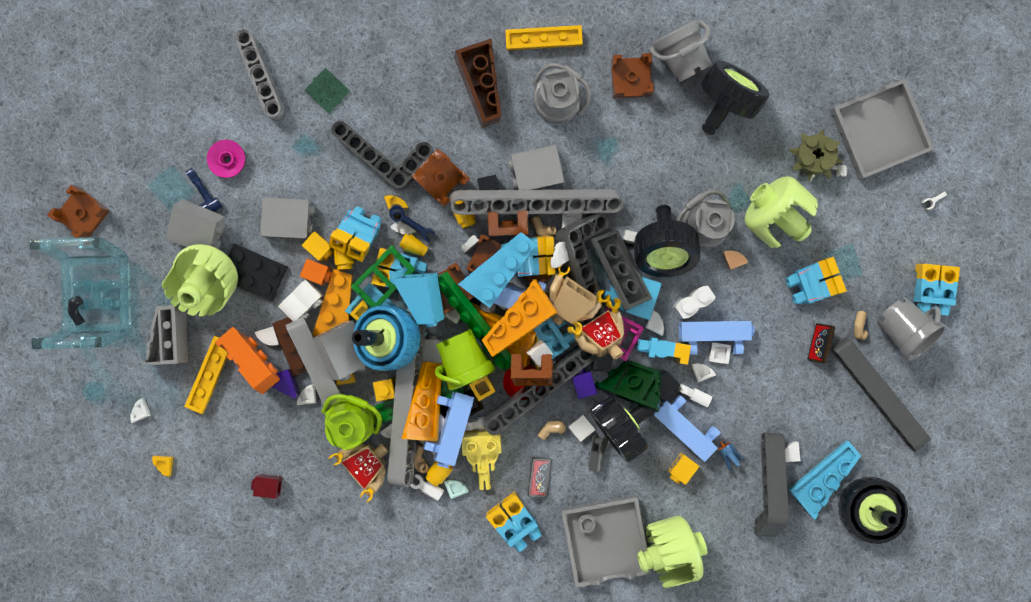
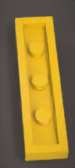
[505,25,583,51]
[184,336,228,414]

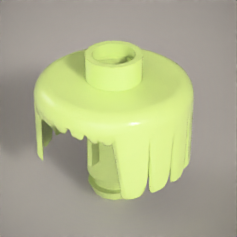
[744,176,818,248]
[162,244,238,317]
[637,516,707,588]

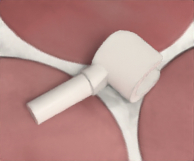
[830,165,847,177]
[921,192,947,210]

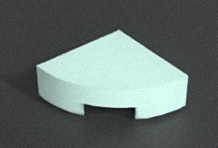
[444,479,469,499]

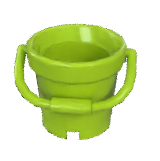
[435,329,496,390]
[321,394,382,450]

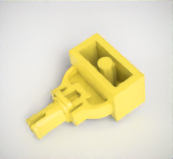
[462,429,501,490]

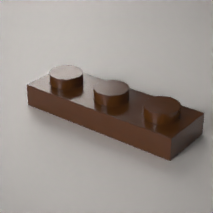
[272,317,307,376]

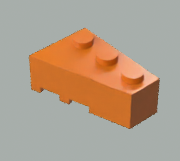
[215,327,280,395]

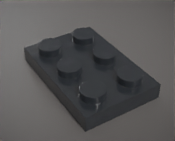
[228,244,288,301]

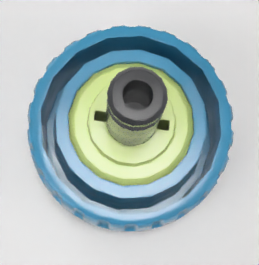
[352,305,420,371]

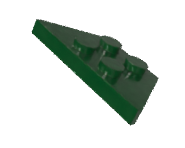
[594,359,661,412]

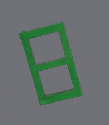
[350,245,416,308]

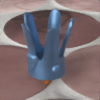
[718,441,746,471]

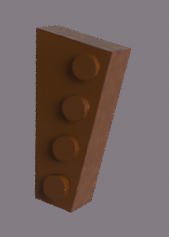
[454,38,501,128]

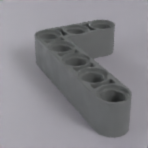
[331,121,434,190]
[556,214,609,317]
[754,432,789,537]

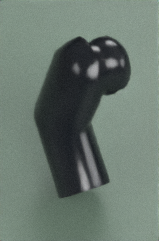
[68,296,85,326]

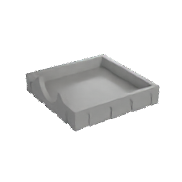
[830,79,934,180]
[561,495,652,588]

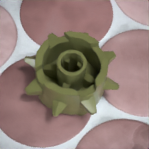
[790,130,843,182]

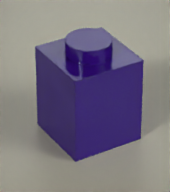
[572,368,597,399]

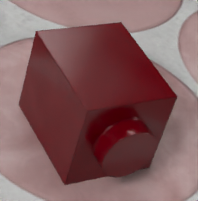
[251,474,282,499]

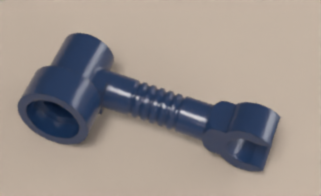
[186,168,223,212]
[389,204,435,242]

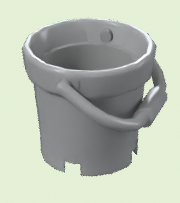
[649,19,712,83]
[532,63,591,123]
[677,189,735,248]
[877,297,946,361]

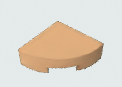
[722,251,748,270]

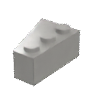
[141,305,189,366]

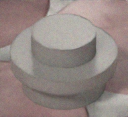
[577,514,597,534]

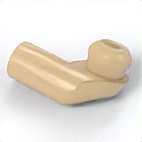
[531,216,557,237]
[854,311,868,340]
[537,421,566,441]
[414,444,428,473]

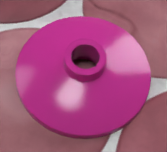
[207,139,246,178]

